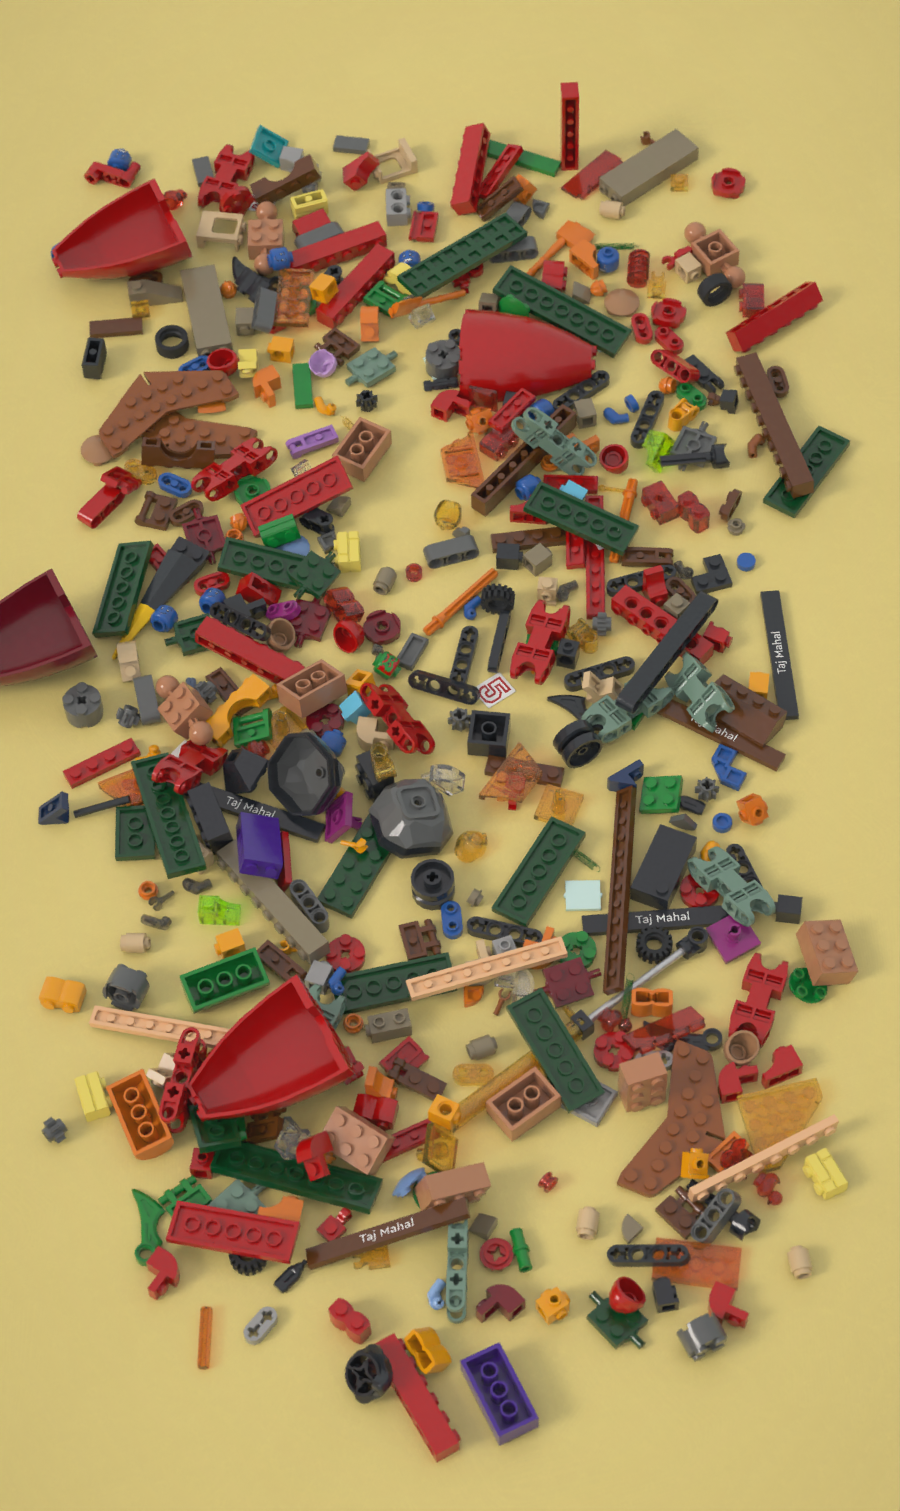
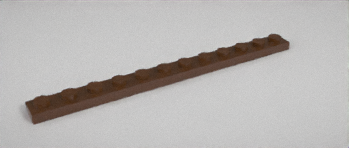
[603,785,637,996]

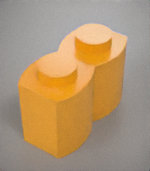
[39,977,87,1013]
[404,1327,452,1374]

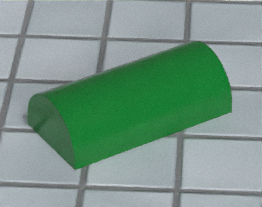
[179,947,270,1014]

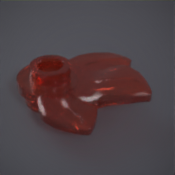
[720,1138,753,1180]

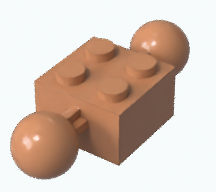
[247,201,284,275]
[684,222,745,288]
[156,675,213,746]

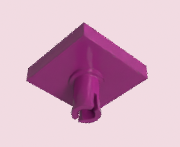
[325,791,362,844]
[706,915,761,964]

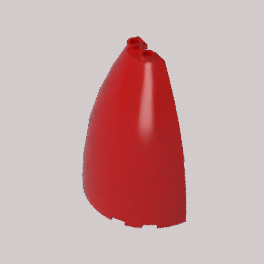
[52,178,193,279]
[459,309,597,404]
[187,974,357,1121]

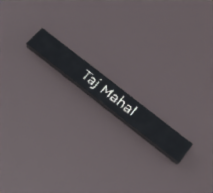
[760,590,799,720]
[182,782,325,843]
[582,905,729,936]

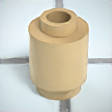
[599,200,626,219]
[120,933,151,953]
[576,1206,600,1240]
[787,1245,813,1279]

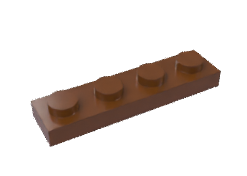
[491,527,566,553]
[484,755,564,788]

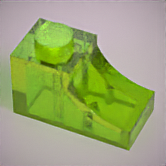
[642,430,675,473]
[197,895,241,926]

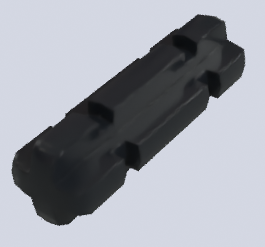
[423,377,458,391]

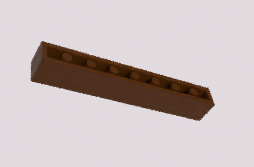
[471,404,577,517]

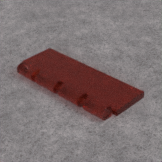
[561,150,623,200]
[622,1006,706,1055]

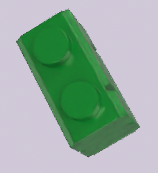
[258,514,301,548]

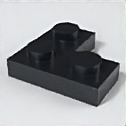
[691,554,733,595]

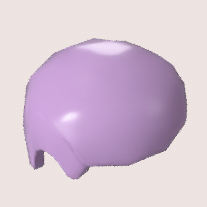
[308,349,338,378]

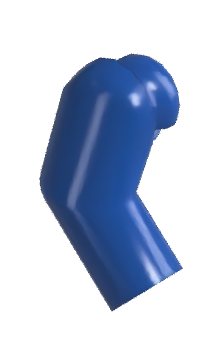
[603,408,629,424]
[464,596,481,620]
[328,967,347,995]

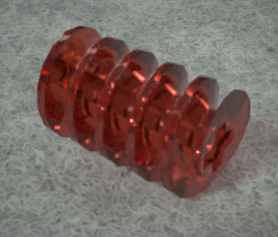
[627,249,650,288]

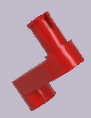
[84,162,141,188]

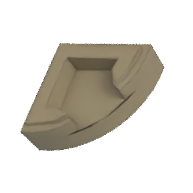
[622,1214,643,1244]

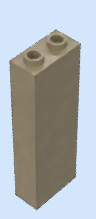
[599,129,699,206]
[180,265,233,356]

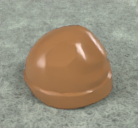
[266,618,295,652]
[723,1030,760,1066]

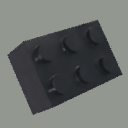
[187,782,233,855]

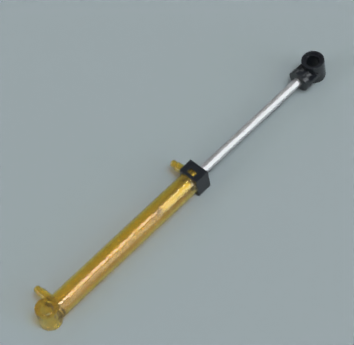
[434,926,708,1140]

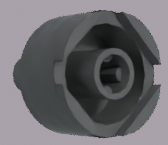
[425,339,460,379]
[62,682,103,728]
[102,964,150,1011]
[676,1312,727,1362]

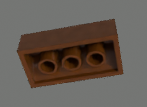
[714,674,787,748]

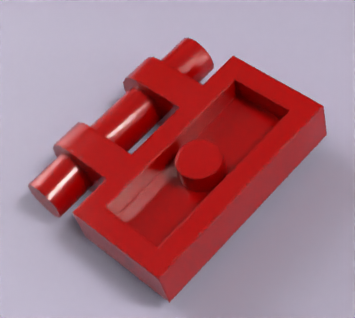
[100,466,142,494]

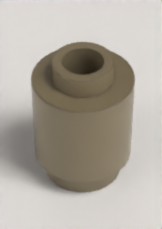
[373,567,397,595]
[466,1034,498,1060]

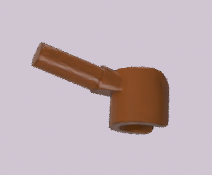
[640,131,656,145]
[493,988,512,1016]

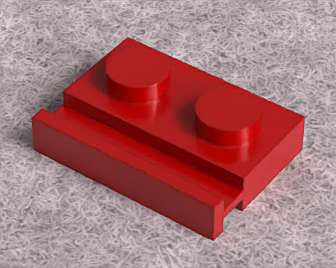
[409,211,439,243]
[379,1036,429,1085]

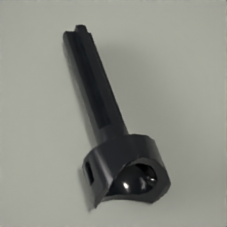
[659,443,730,469]
[686,1179,761,1241]

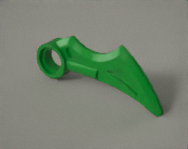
[132,1189,166,1266]

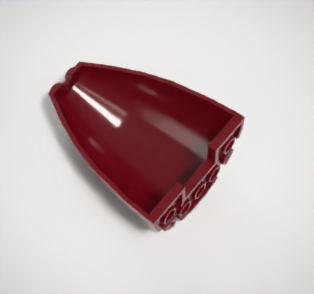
[0,568,98,686]

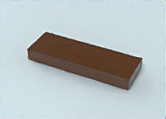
[477,176,524,222]
[89,317,143,338]
[205,667,253,716]

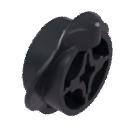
[345,1344,393,1404]

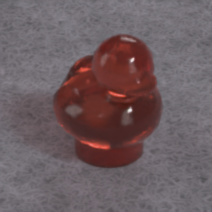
[163,189,187,210]
[240,739,271,759]
[597,1007,632,1033]
[752,1171,783,1206]

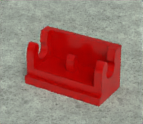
[292,208,331,237]

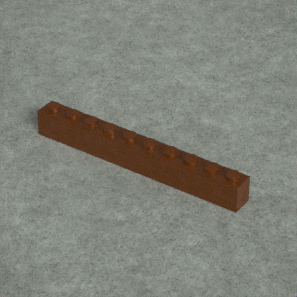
[734,352,814,498]

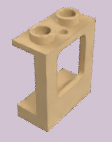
[367,138,418,185]
[196,210,247,252]

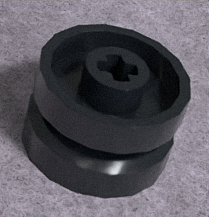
[553,720,603,768]
[411,859,455,910]

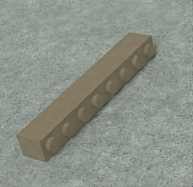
[216,839,330,965]

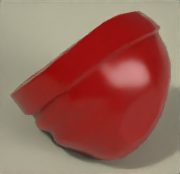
[207,348,239,377]
[599,444,629,474]
[333,620,365,653]
[609,1276,646,1313]

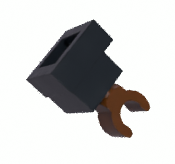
[707,389,739,414]

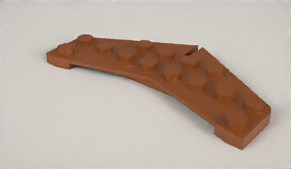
[99,370,239,459]
[119,382,258,459]
[617,1039,725,1198]

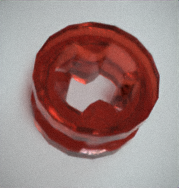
[406,563,422,582]
[538,1172,558,1193]

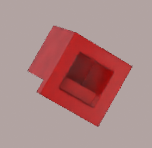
[703,621,733,654]
[189,1148,215,1179]

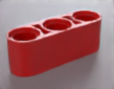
[651,349,700,383]
[77,485,125,529]

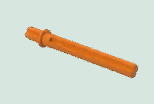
[609,478,638,563]
[423,568,498,636]

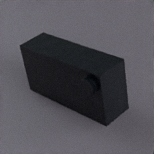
[630,824,697,910]

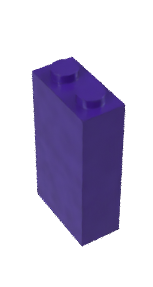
[236,812,283,879]

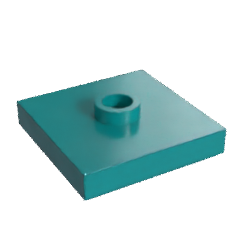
[249,125,289,168]

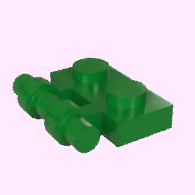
[158,1175,212,1218]

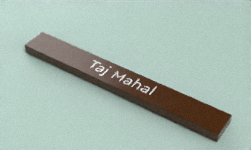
[652,699,786,771]
[306,1197,471,1270]

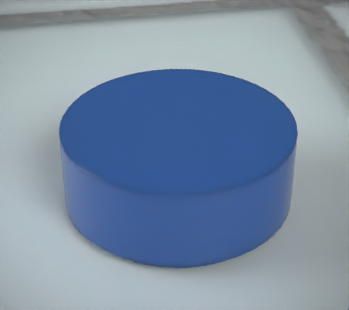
[417,201,434,211]
[624,394,639,413]
[737,553,756,571]
[712,813,732,833]

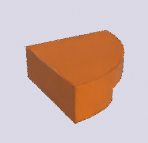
[464,985,484,1008]

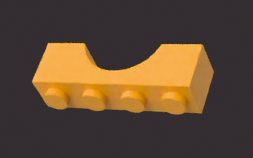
[205,674,273,748]

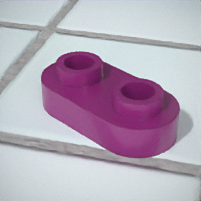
[266,600,301,622]

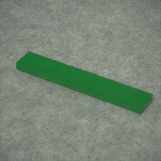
[487,140,561,177]

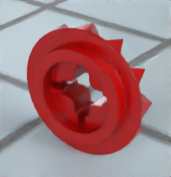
[479,1238,514,1271]

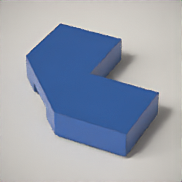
[711,744,747,791]

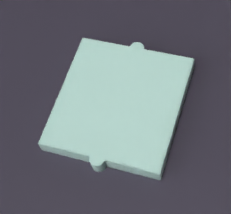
[564,880,602,911]

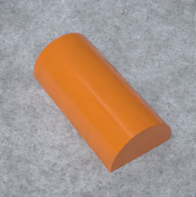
[106,1069,174,1160]

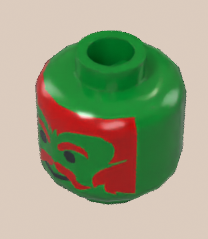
[372,651,401,680]

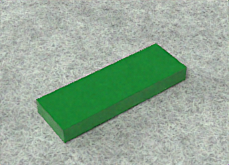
[292,363,313,409]

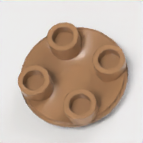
[604,289,639,317]
[81,435,112,466]

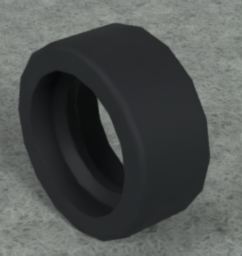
[697,273,732,307]
[155,325,189,359]

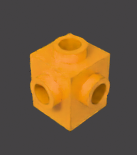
[536,1286,570,1325]

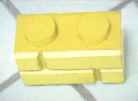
[290,189,329,220]
[334,531,361,573]
[74,1071,113,1122]
[803,1148,848,1200]

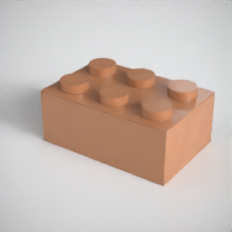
[332,417,392,482]
[276,659,347,718]
[796,919,859,986]
[618,1052,667,1113]
[486,1067,561,1142]
[322,1106,396,1175]
[414,1162,491,1211]

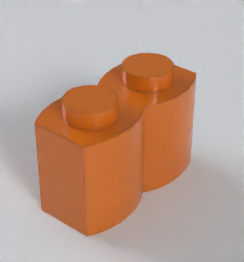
[631,988,673,1018]

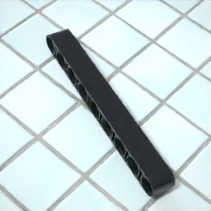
[615,591,719,714]

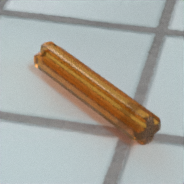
[197,1306,213,1370]

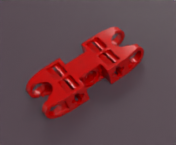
[198,144,255,212]
[191,437,278,502]
[510,599,571,685]
[360,683,435,755]
[151,740,228,795]
[728,953,788,1048]
[159,1027,207,1134]

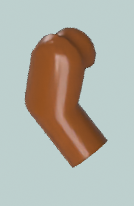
[747,434,766,458]

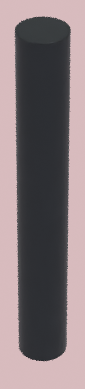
[73,795,131,818]

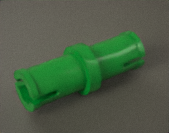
[509,1228,533,1272]

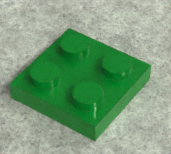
[639,775,683,814]

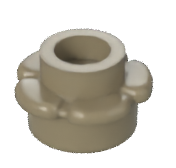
[727,518,745,536]
[466,888,484,907]

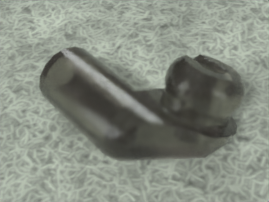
[674,561,694,579]
[557,580,579,602]
[182,878,213,895]
[141,914,172,930]

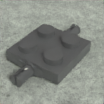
[670,421,717,471]

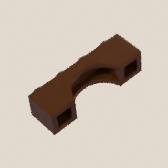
[250,154,321,205]
[141,437,216,470]

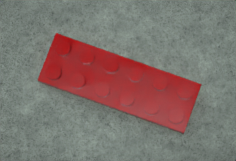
[240,455,354,538]
[166,1200,301,1264]

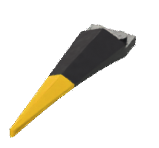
[112,536,211,660]

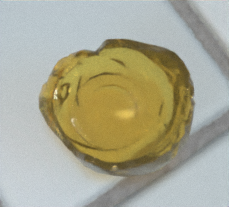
[434,500,462,530]
[454,831,488,863]

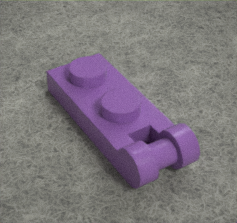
[286,424,339,459]

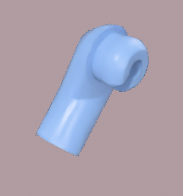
[427,1278,446,1310]

